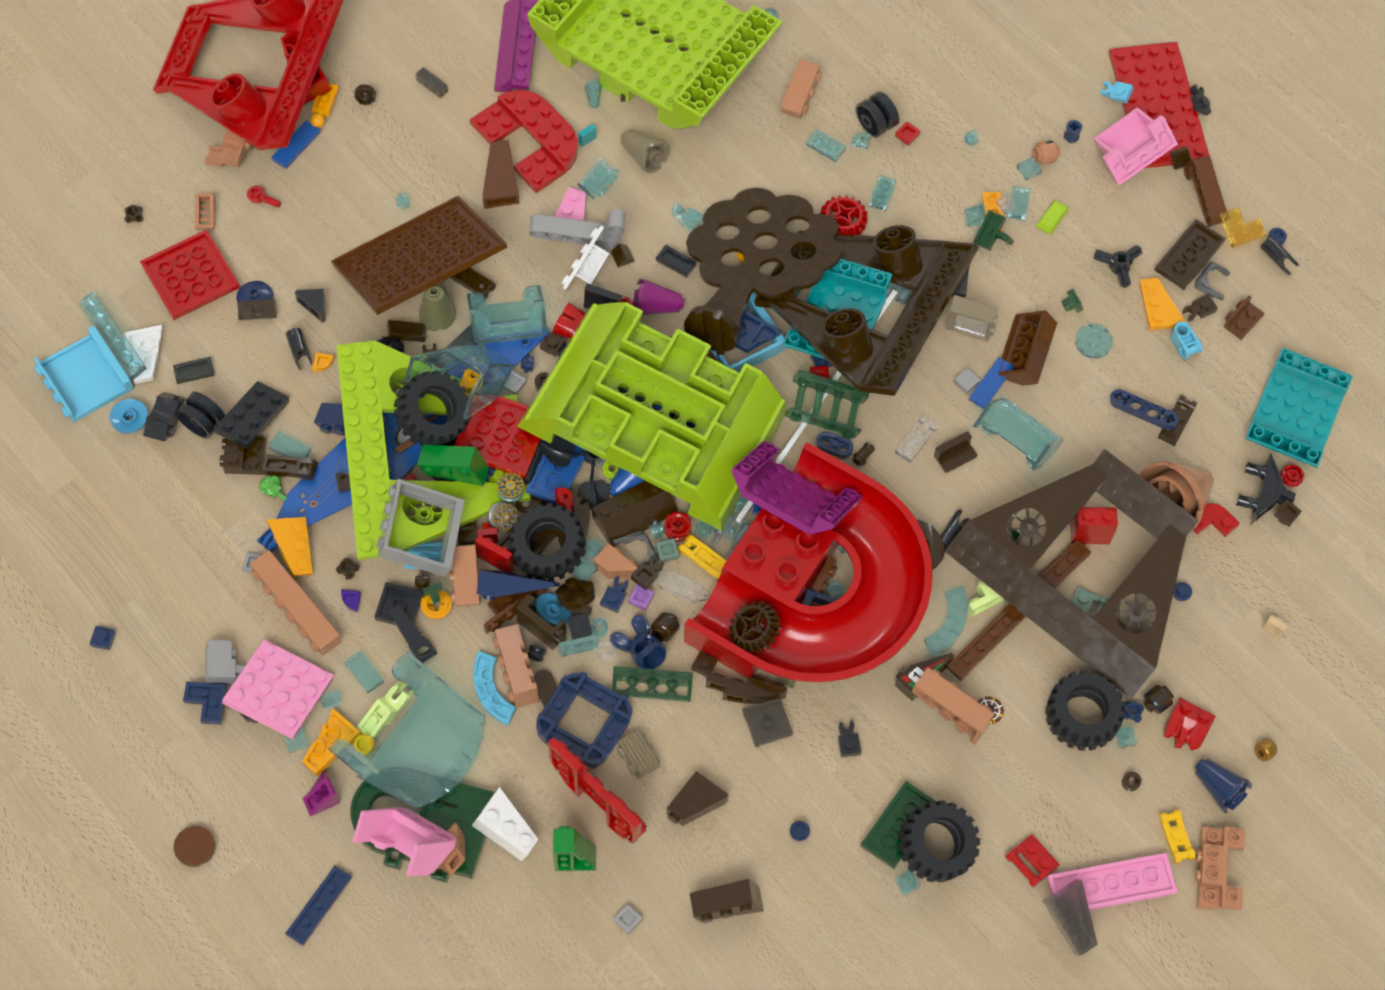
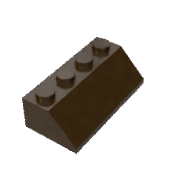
[592,481,678,547]

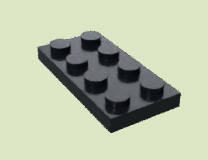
[214,381,289,449]

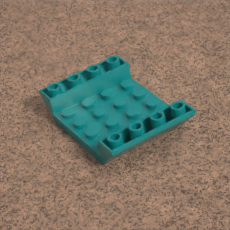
[782,259,892,360]
[1245,347,1353,468]

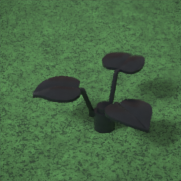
[541,436,609,510]

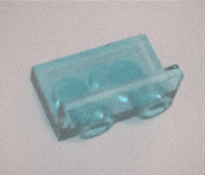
[577,158,620,199]

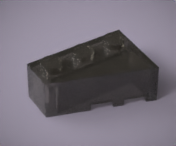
[1042,879,1098,956]

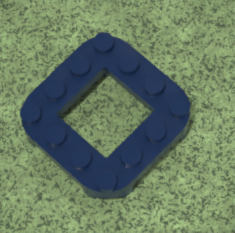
[536,672,632,768]

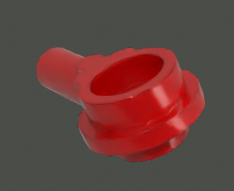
[247,186,281,208]

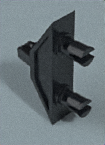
[1236,453,1296,525]

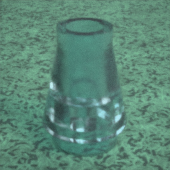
[584,80,602,108]

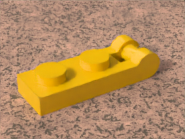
[677,534,726,580]

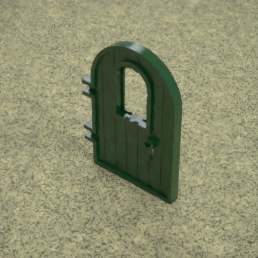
[350,768,495,883]

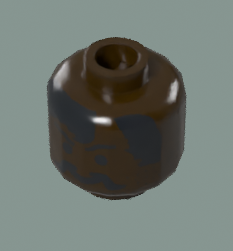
[651,612,680,642]
[1143,685,1174,714]

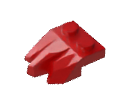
[1163,698,1216,751]

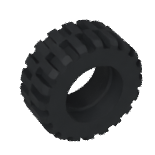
[394,370,472,446]
[509,503,586,581]
[1045,670,1125,751]
[898,800,981,883]

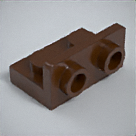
[1224,295,1265,340]

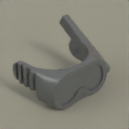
[1195,262,1230,301]
[612,531,659,568]

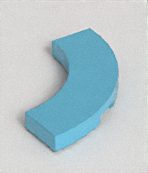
[473,651,516,726]

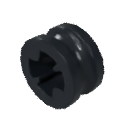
[527,645,546,662]

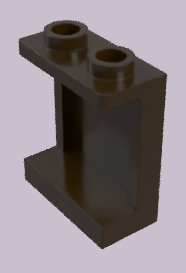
[516,594,566,650]

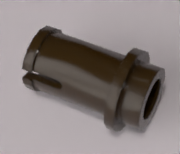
[852,442,875,466]

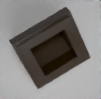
[611,243,635,267]

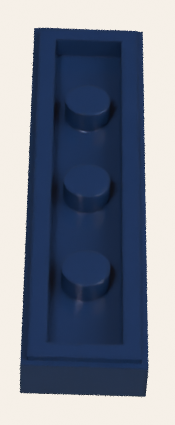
[285,866,352,946]

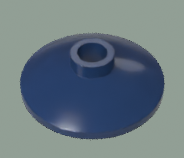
[236,281,274,302]

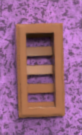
[195,193,215,230]

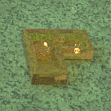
[1220,207,1266,248]

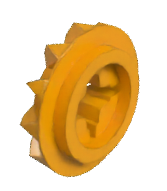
[421,590,452,620]

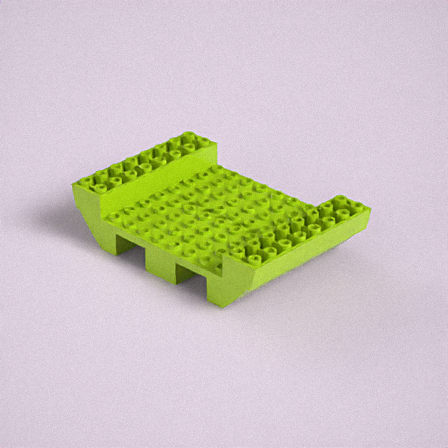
[527,0,783,129]
[517,302,786,531]

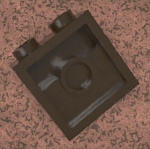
[220,437,267,475]

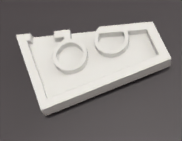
[125,325,163,384]

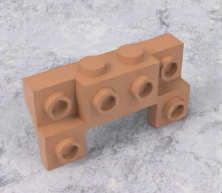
[204,130,252,168]
[1195,826,1245,910]

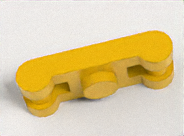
[1159,809,1196,864]

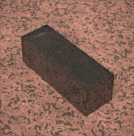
[416,67,448,98]

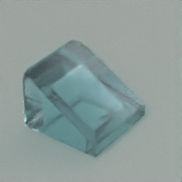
[964,204,986,226]

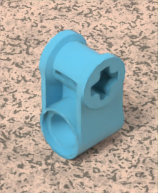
[1170,322,1203,359]

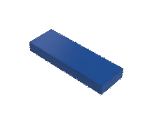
[272,121,320,169]
[969,357,1014,410]

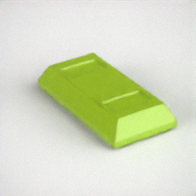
[1035,200,1069,235]

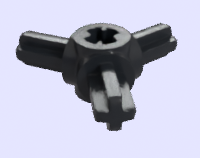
[1093,245,1143,288]

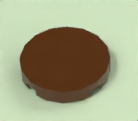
[173,826,216,867]

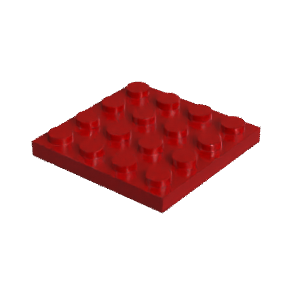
[140,230,240,320]
[454,389,541,479]

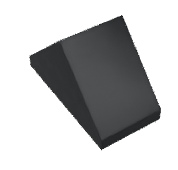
[295,289,326,323]

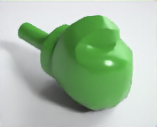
[259,475,286,501]

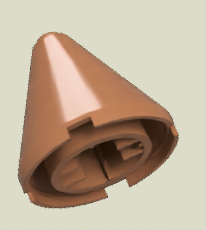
[1139,461,1214,531]

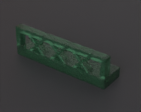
[612,666,693,702]

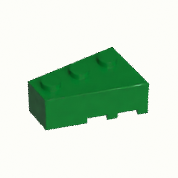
[417,445,489,487]
[553,826,596,871]

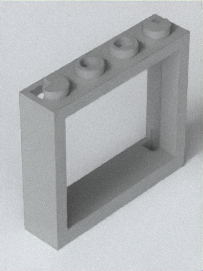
[376,479,465,576]

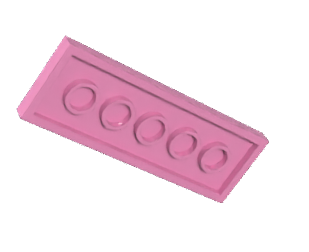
[1047,853,1178,917]

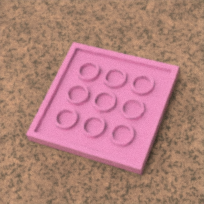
[222,639,334,739]

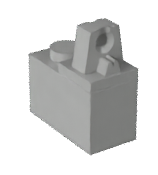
[205,640,245,685]

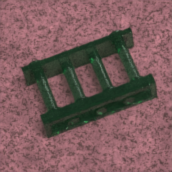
[784,369,869,439]

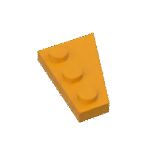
[302,708,361,776]

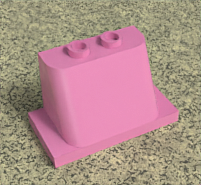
[1093,108,1178,186]

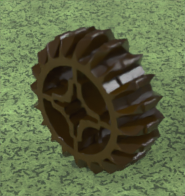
[728,601,782,654]

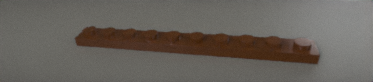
[946,540,1091,681]

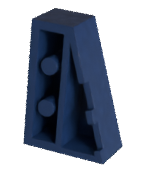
[313,403,386,436]

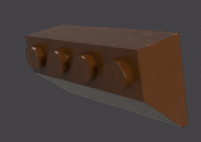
[998,310,1057,386]

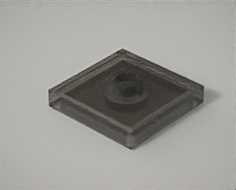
[742,697,793,747]

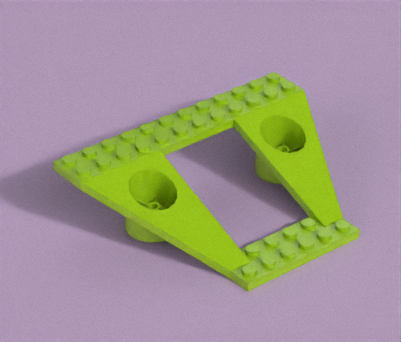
[336,340,531,560]

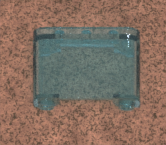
[467,285,547,344]

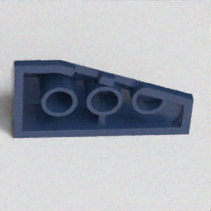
[477,570,560,600]

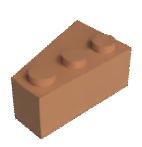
[450,545,480,607]

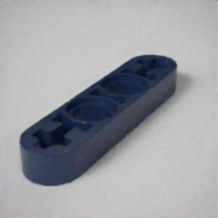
[1110,389,1178,431]

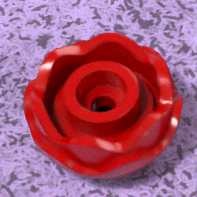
[1280,465,1305,487]

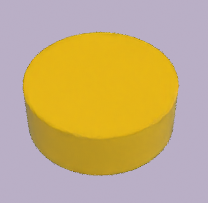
[354,734,375,755]

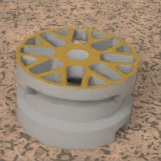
[487,502,518,530]

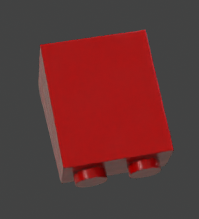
[1070,507,1118,545]

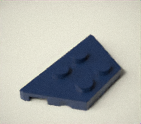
[735,310,781,353]

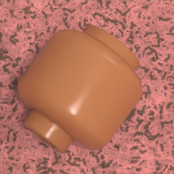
[1032,140,1060,165]

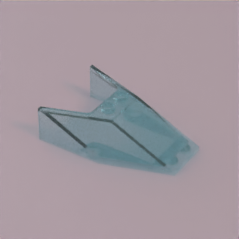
[404,345,515,420]

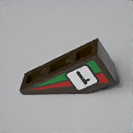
[895,653,954,701]

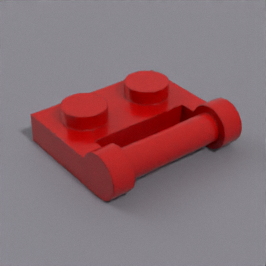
[1005,834,1060,888]

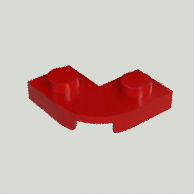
[1193,503,1240,537]

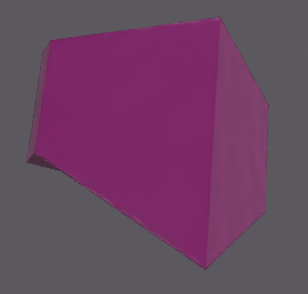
[302,770,340,816]

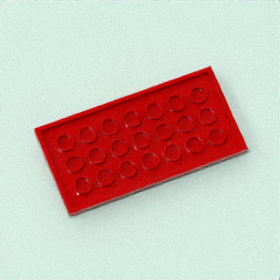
[1109,41,1210,168]

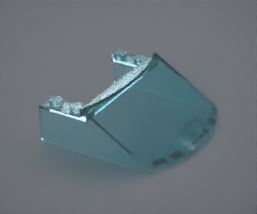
[328,652,485,808]

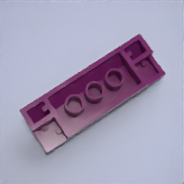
[494,0,539,92]

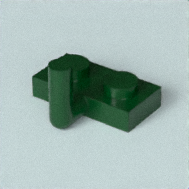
[973,210,1014,251]

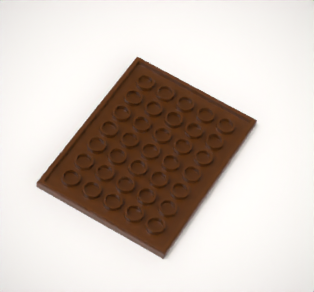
[331,196,507,315]

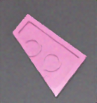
[555,187,586,245]

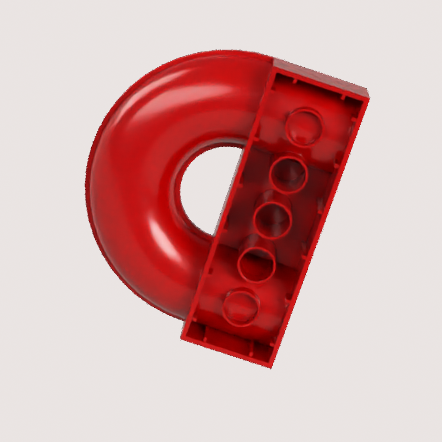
[684,442,933,683]

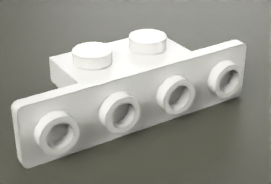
[561,226,609,291]

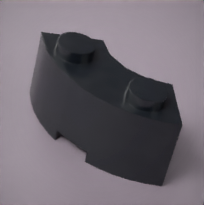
[143,392,185,442]

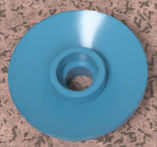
[109,399,148,434]
[535,593,572,626]

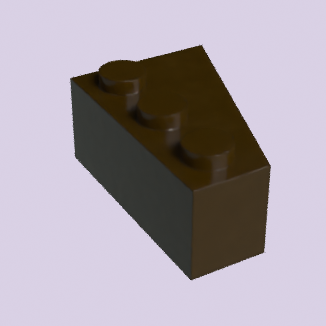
[689,878,764,923]

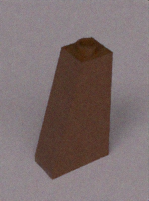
[482,140,520,209]

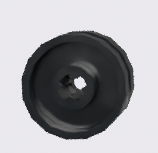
[856,91,900,138]
[175,391,225,439]

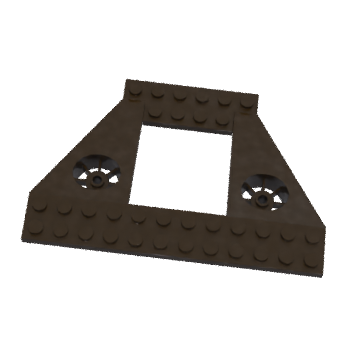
[754,225,978,396]
[944,449,1199,699]

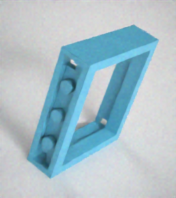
[710,293,785,373]

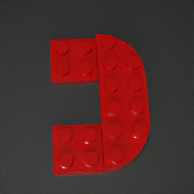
[470,90,578,193]
[548,738,647,843]

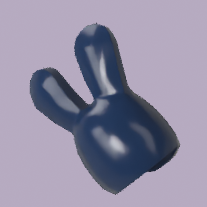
[610,615,666,671]

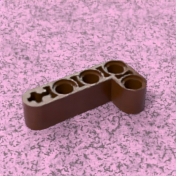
[1183,156,1228,226]

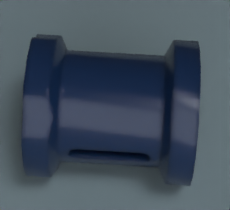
[1064,120,1082,143]

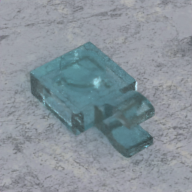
[671,204,703,231]

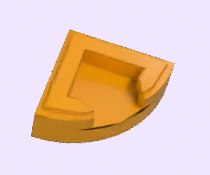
[312,352,335,372]

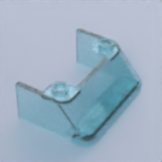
[973,398,1063,471]

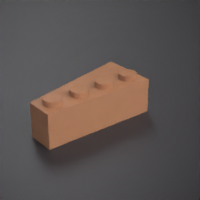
[492,624,539,708]
[912,668,994,745]

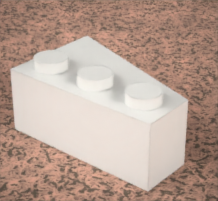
[472,787,538,861]

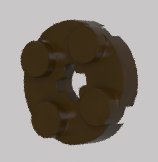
[555,578,595,609]

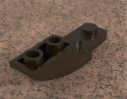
[706,673,787,704]

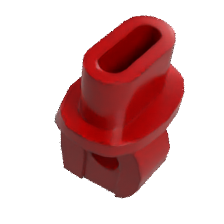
[554,488,575,512]

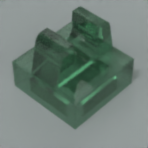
[1061,289,1084,313]
[421,582,443,605]

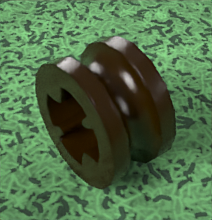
[1122,772,1142,792]

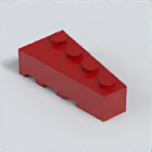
[280,34,331,105]

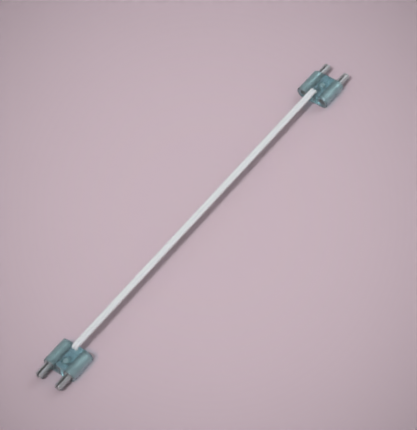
[710,283,913,555]

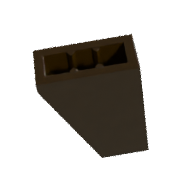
[666,771,729,826]

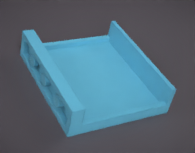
[34,325,134,423]

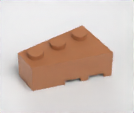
[780,59,822,119]

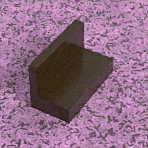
[934,431,977,473]

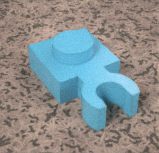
[1100,81,1134,103]

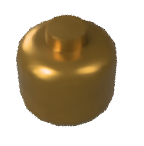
[1254,739,1277,761]

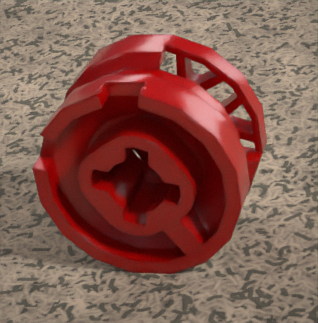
[664,511,691,542]

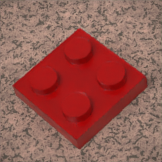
[475,535,514,573]

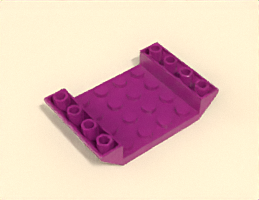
[732,441,863,534]

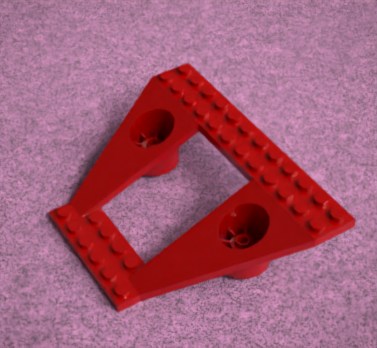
[153,0,344,150]

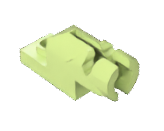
[967,580,1004,617]
[356,681,414,739]

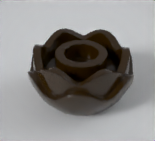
[354,84,376,105]

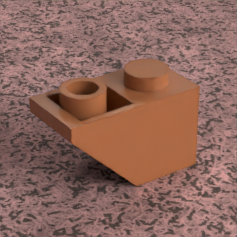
[593,544,638,579]
[439,823,465,875]

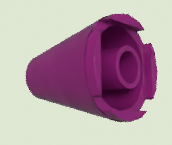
[633,278,685,315]

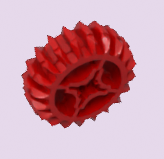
[819,194,868,236]

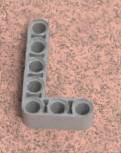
[529,210,626,248]

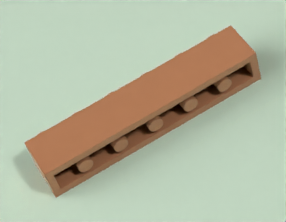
[250,550,341,656]

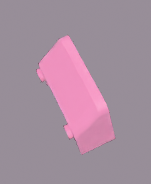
[352,807,457,877]

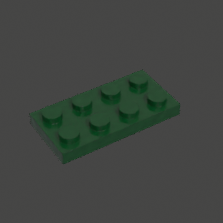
[860,781,937,869]

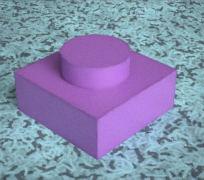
[628,585,654,611]

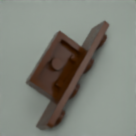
[484,579,549,634]

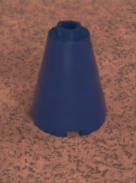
[1195,759,1252,813]

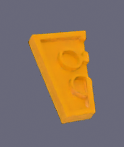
[1139,278,1185,330]
[266,517,313,577]

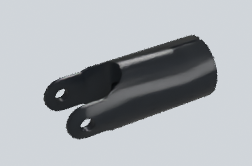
[1260,236,1299,275]
[285,328,313,370]
[940,509,970,550]

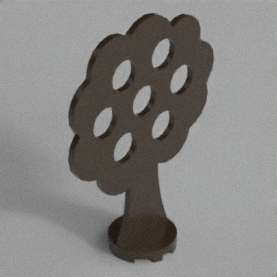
[684,188,842,355]

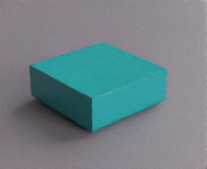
[578,124,597,147]

